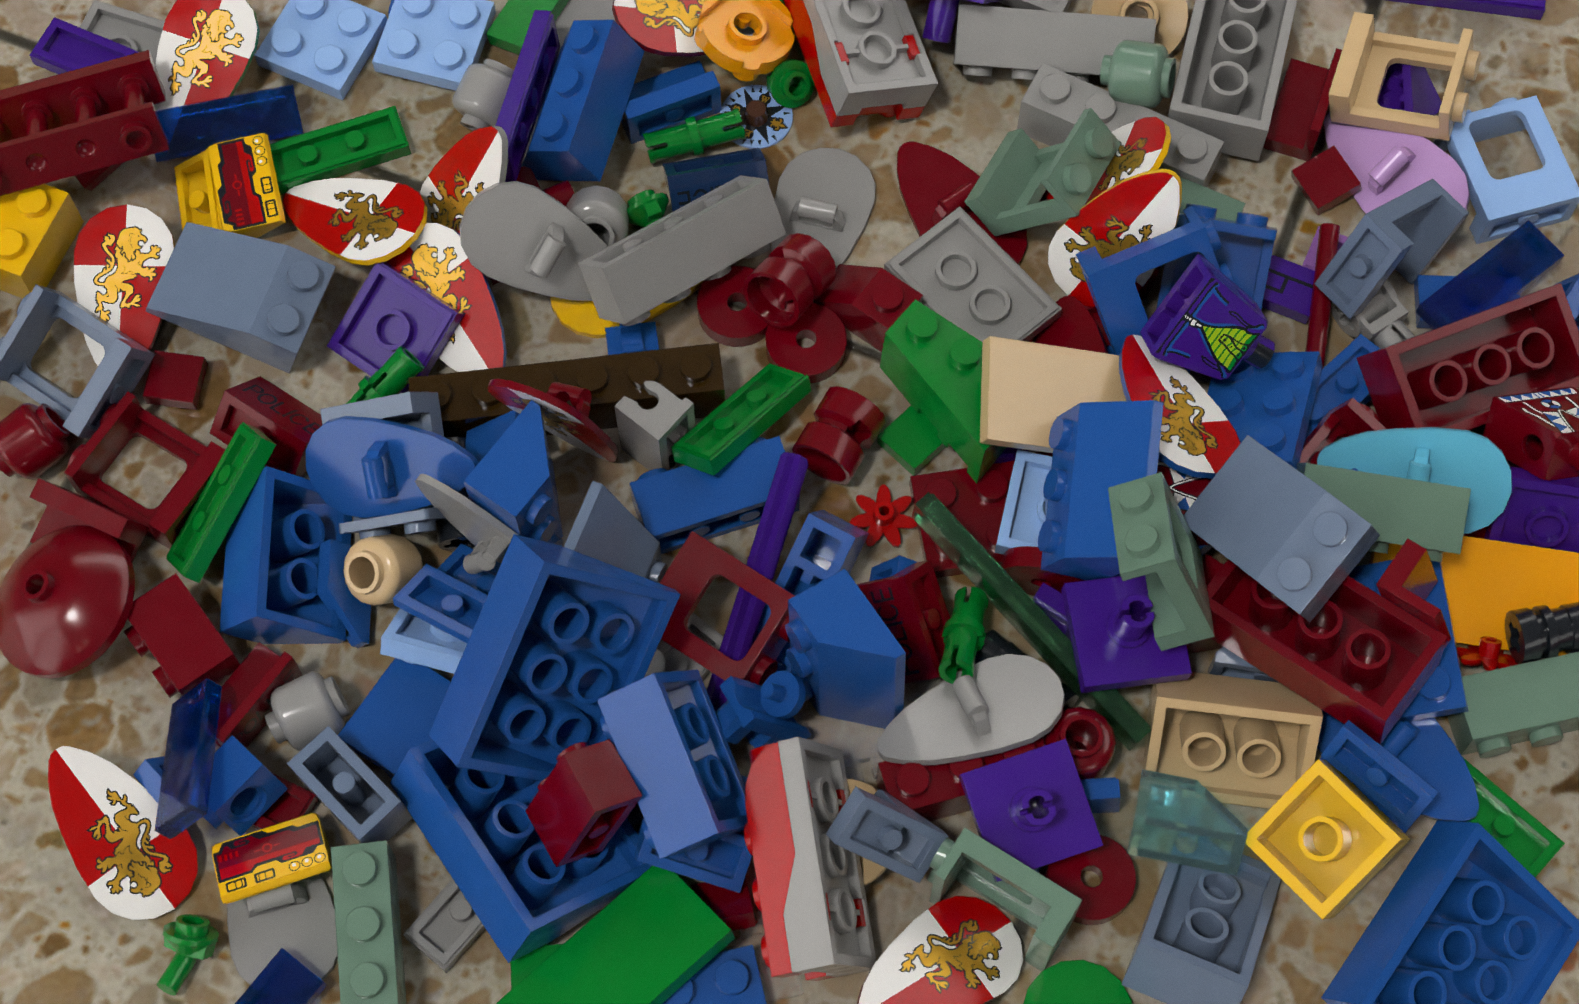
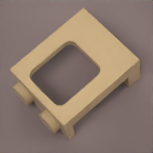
[1329,12,1481,141]

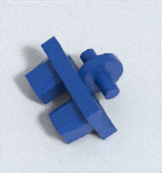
[715,670,811,748]

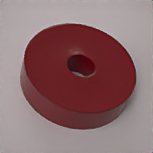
[697,266,769,347]
[765,303,847,384]
[999,546,1086,596]
[1046,835,1136,925]

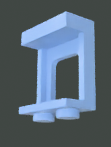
[1433,95,1579,244]

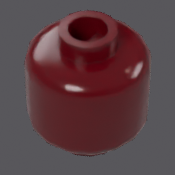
[0,403,71,480]
[1043,707,1116,780]

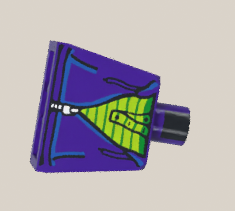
[1140,254,1275,380]

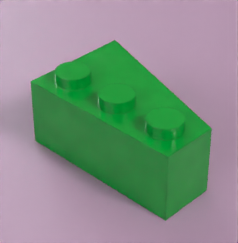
[880,299,1007,484]

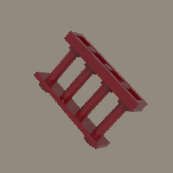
[0,50,169,196]

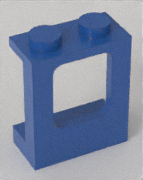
[1076,206,1234,355]

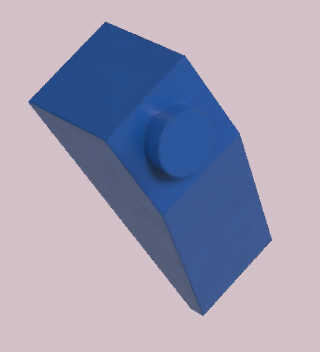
[753,510,869,673]

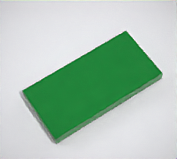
[496,866,735,1004]

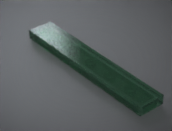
[912,492,1151,751]

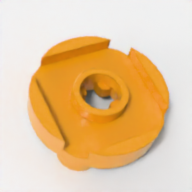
[694,0,795,82]

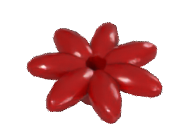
[849,484,917,548]
[1457,636,1519,671]

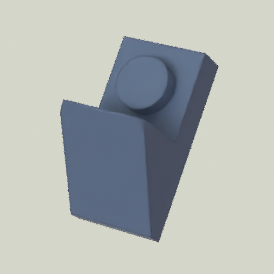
[826,786,949,883]

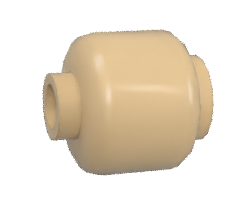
[343,534,423,606]

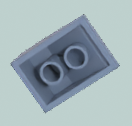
[145,222,336,373]
[1183,435,1380,622]
[564,481,667,583]
[1121,829,1281,1004]

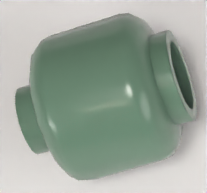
[1100,40,1176,109]

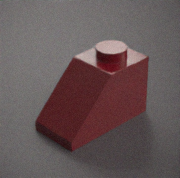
[813,264,923,352]

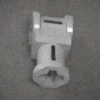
[1331,280,1414,349]

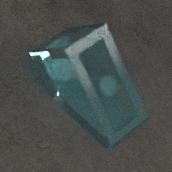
[1127,769,1248,876]

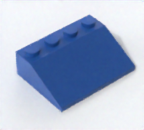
[428,534,681,781]
[390,740,652,963]
[1321,820,1579,1004]

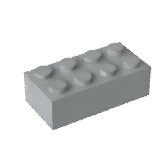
[1167,0,1297,161]

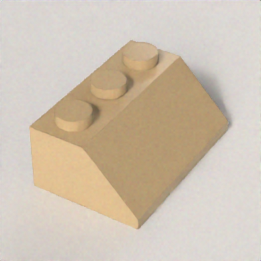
[1141,672,1323,809]

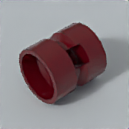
[743,233,837,328]
[792,386,886,485]

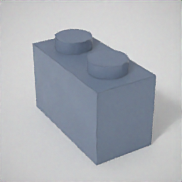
[287,726,412,843]

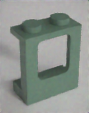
[965,108,1121,236]
[1108,472,1215,651]
[927,827,1082,971]

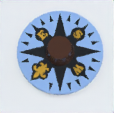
[720,85,793,149]

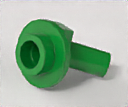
[766,59,815,108]
[627,189,669,228]
[157,914,219,996]

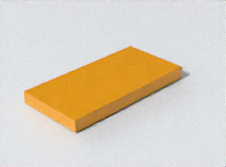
[1370,536,1579,656]

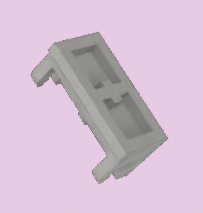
[614,381,695,471]

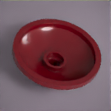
[0,525,135,678]

